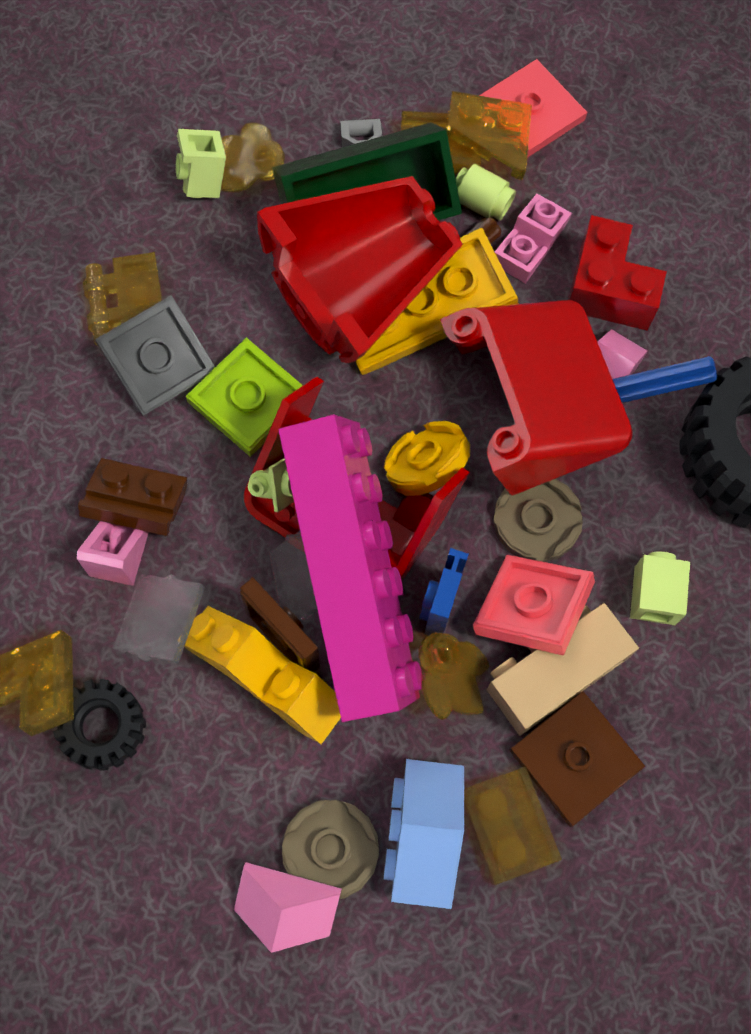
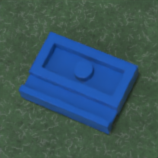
[419,548,469,640]

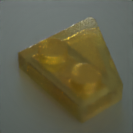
[446,91,532,180]

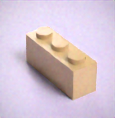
[487,603,639,736]

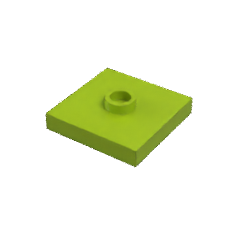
[186,337,303,457]

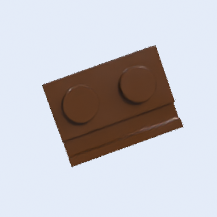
[78,458,187,536]

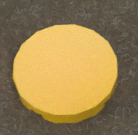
[384,421,471,496]

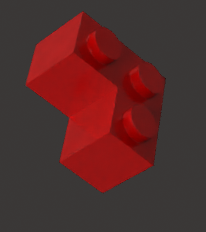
[568,215,667,331]

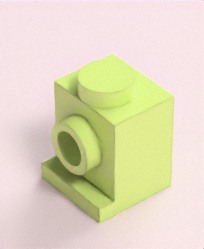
[176,129,226,198]

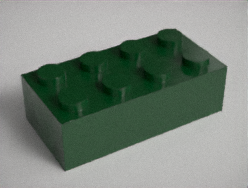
[272,122,462,220]

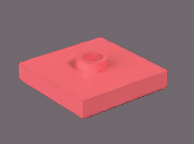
[474,59,587,160]
[473,555,595,656]

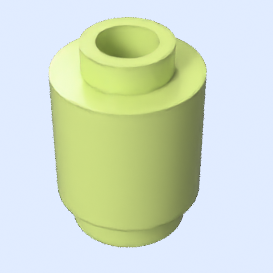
[456,163,516,221]

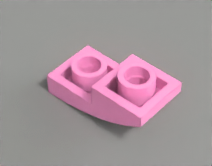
[494,194,572,284]

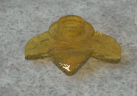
[221,123,285,192]
[418,633,490,720]

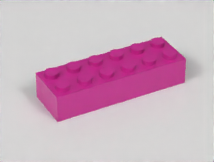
[278,414,424,722]

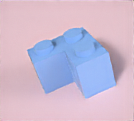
[383,759,464,909]

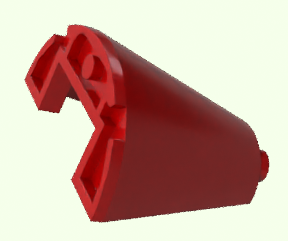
[257,176,463,363]

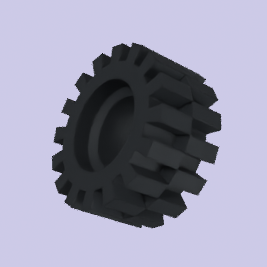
[53,679,146,771]

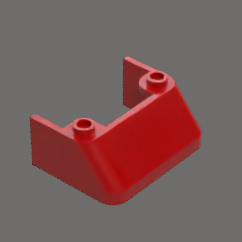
[244,377,470,581]

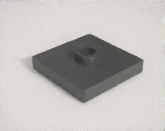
[95,295,215,416]

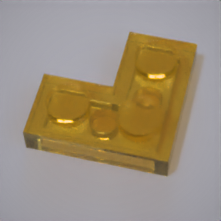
[0,630,74,736]

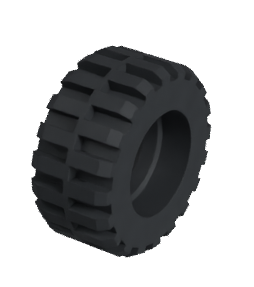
[679,357,751,528]

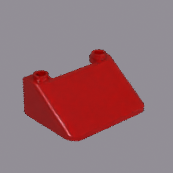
[440,300,633,495]

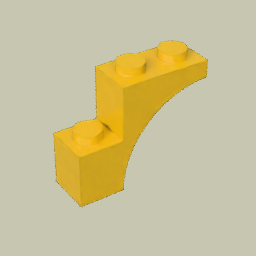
[179,606,341,744]

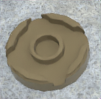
[493,479,583,562]
[282,800,379,899]

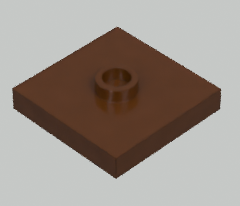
[240,577,320,672]
[509,691,645,827]

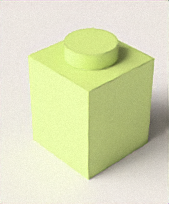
[630,552,690,625]

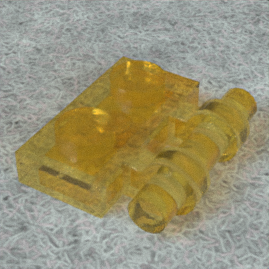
[83,252,163,346]

